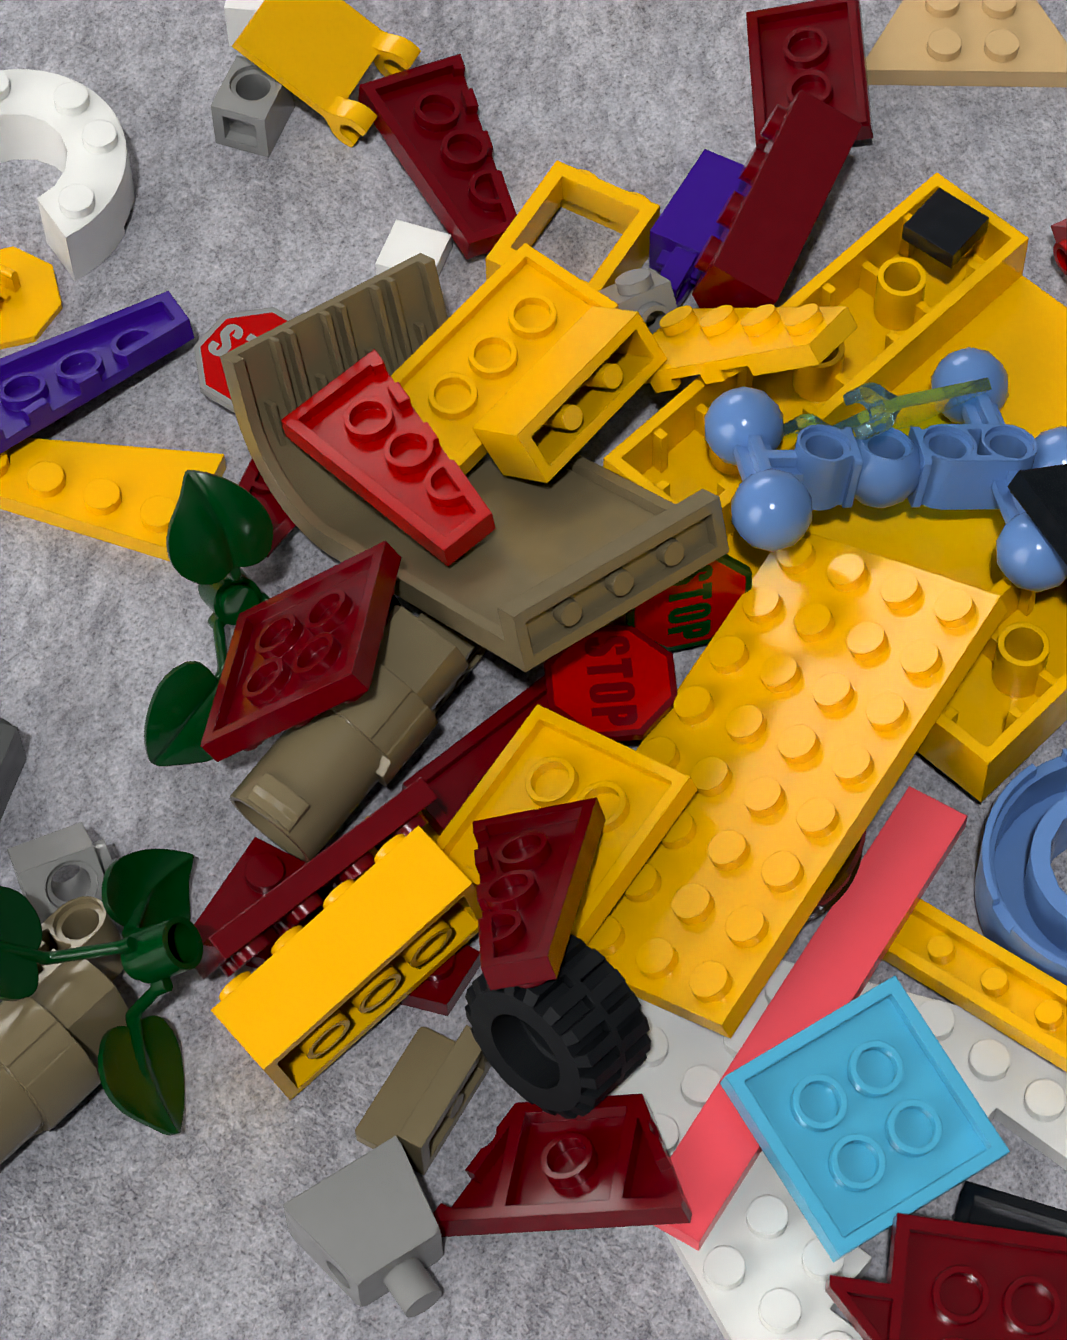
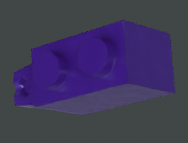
[649,149,747,308]

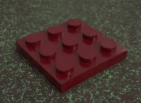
[200,540,402,762]

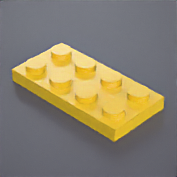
[391,243,619,475]

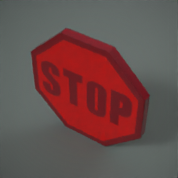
[544,625,678,741]

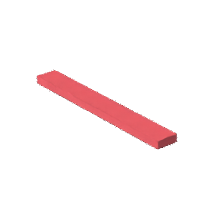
[654,786,968,1251]

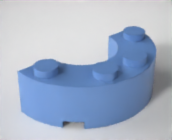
[974,748,1067,986]

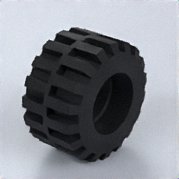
[465,934,651,1119]

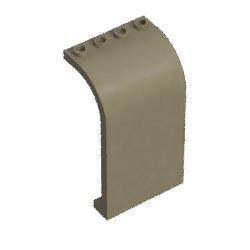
[220,253,729,672]

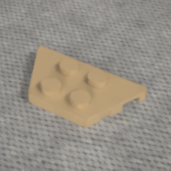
[866,0,1067,88]

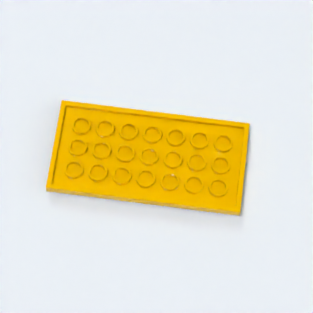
[587,531,1007,1039]

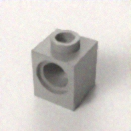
[210,55,295,158]
[7,822,113,924]

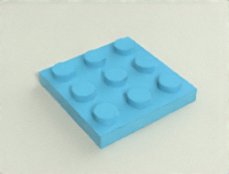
[720,976,1010,1263]

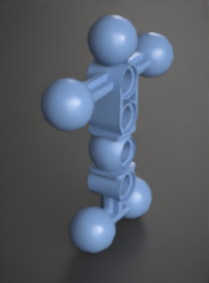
[704,347,1067,592]

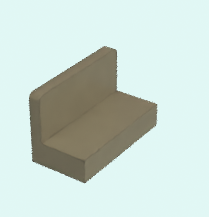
[355,1025,491,1175]

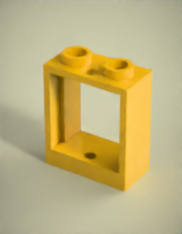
[485,160,660,291]

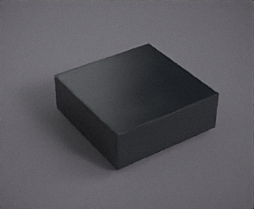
[902,188,989,269]

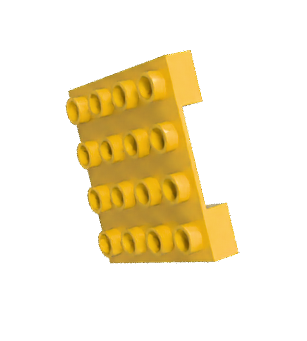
[603,172,1067,802]

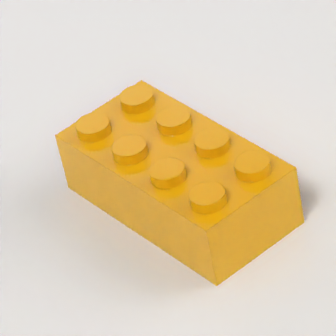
[211,825,482,1101]

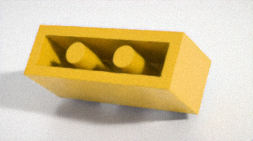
[472,306,667,483]

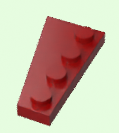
[281,349,496,566]

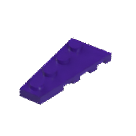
[0,291,195,454]

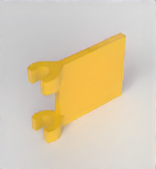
[232,0,421,148]

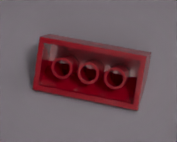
[692,89,862,308]

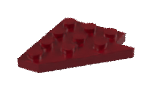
[825,1213,1067,1340]

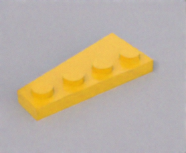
[632,303,858,397]
[0,438,226,562]

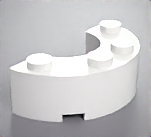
[0,69,135,281]

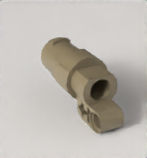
[229,605,487,863]
[0,896,129,1165]

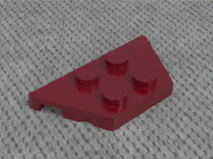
[433,1094,692,1237]

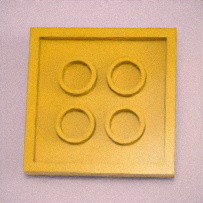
[435,704,697,945]

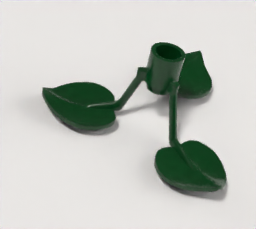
[144,470,401,766]
[0,848,203,1135]

